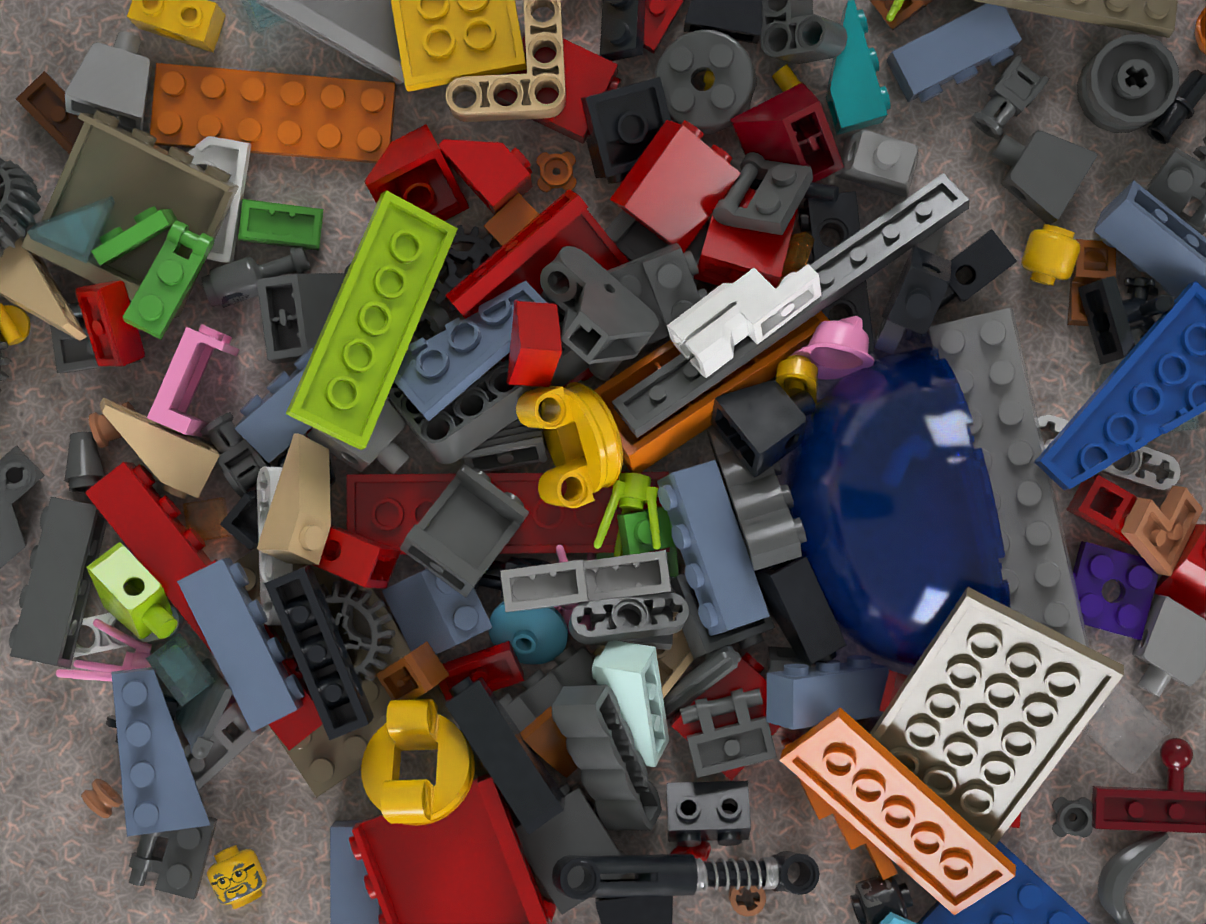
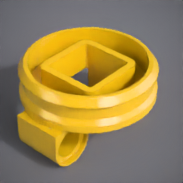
[516,382,623,508]
[361,699,475,826]

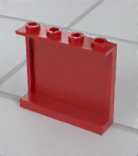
[445,189,629,408]
[349,773,552,924]

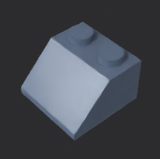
[382,569,493,654]

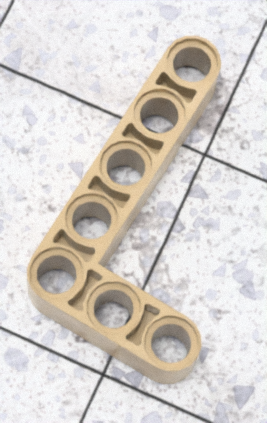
[445,0,566,122]

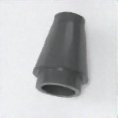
[64,432,105,493]

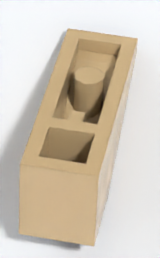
[0,237,87,341]
[99,397,220,499]
[257,433,331,565]

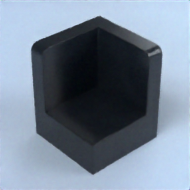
[220,489,258,550]

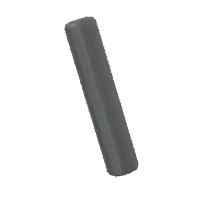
[663,646,741,720]

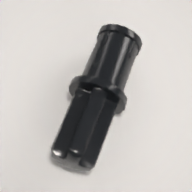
[1146,70,1206,144]

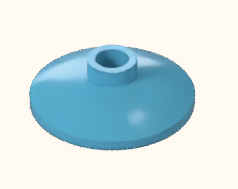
[488,602,568,665]

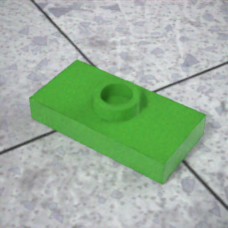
[238,199,324,251]

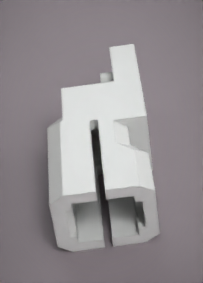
[667,264,822,378]

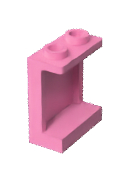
[147,324,239,437]

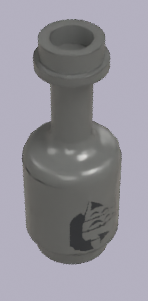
[201,247,311,308]

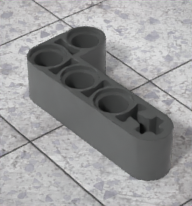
[761,0,848,64]

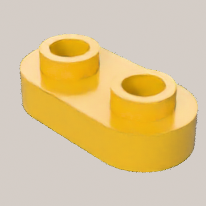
[775,355,818,405]

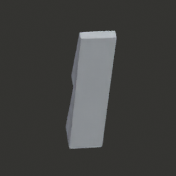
[500,550,672,612]

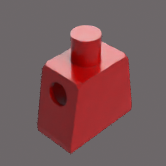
[314,526,401,589]

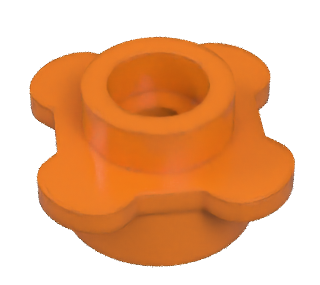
[536,151,577,192]

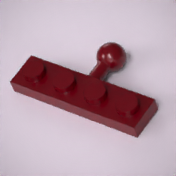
[1091,738,1206,833]

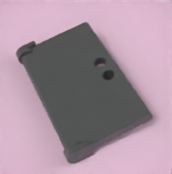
[174,658,232,759]

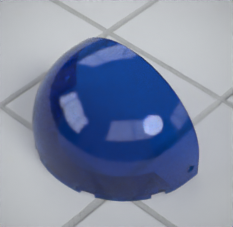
[784,346,1011,668]

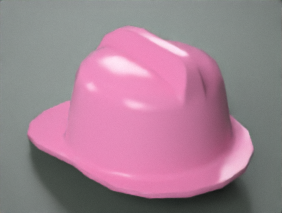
[790,316,875,380]

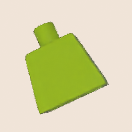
[87,542,178,639]

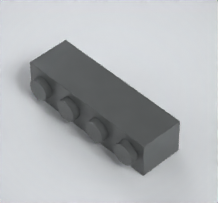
[9,497,107,669]

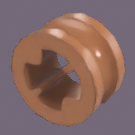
[81,779,123,819]
[729,886,766,917]

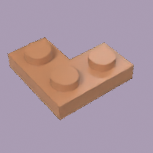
[1121,485,1203,577]

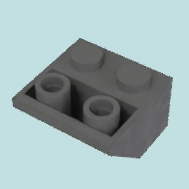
[256,273,345,364]

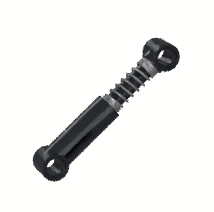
[552,851,820,900]

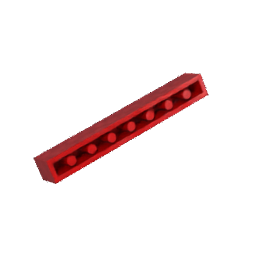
[85,462,323,751]

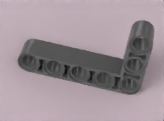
[388,320,589,464]

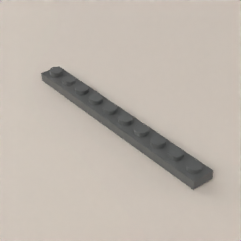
[612,173,970,438]

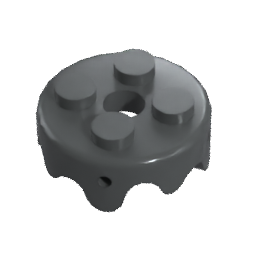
[655,30,757,135]

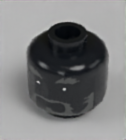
[850,875,913,924]

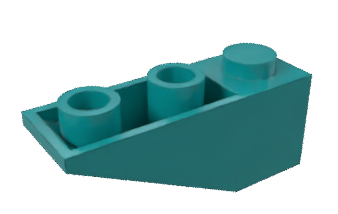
[825,0,891,136]

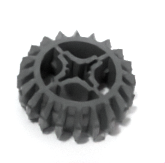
[0,158,41,257]
[283,581,395,686]

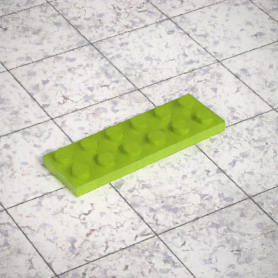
[286,190,458,450]

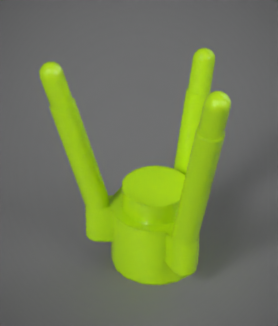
[594,472,661,557]

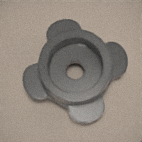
[1052,797,1093,838]

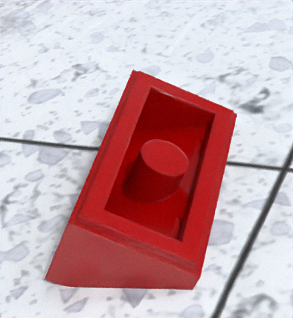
[75,280,145,367]

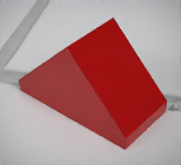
[507,300,562,387]

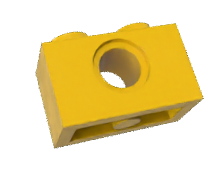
[127,0,226,53]

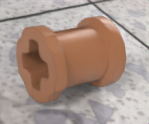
[88,402,136,448]

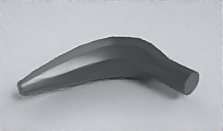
[1097,832,1169,924]

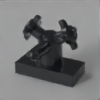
[1078,276,1175,365]

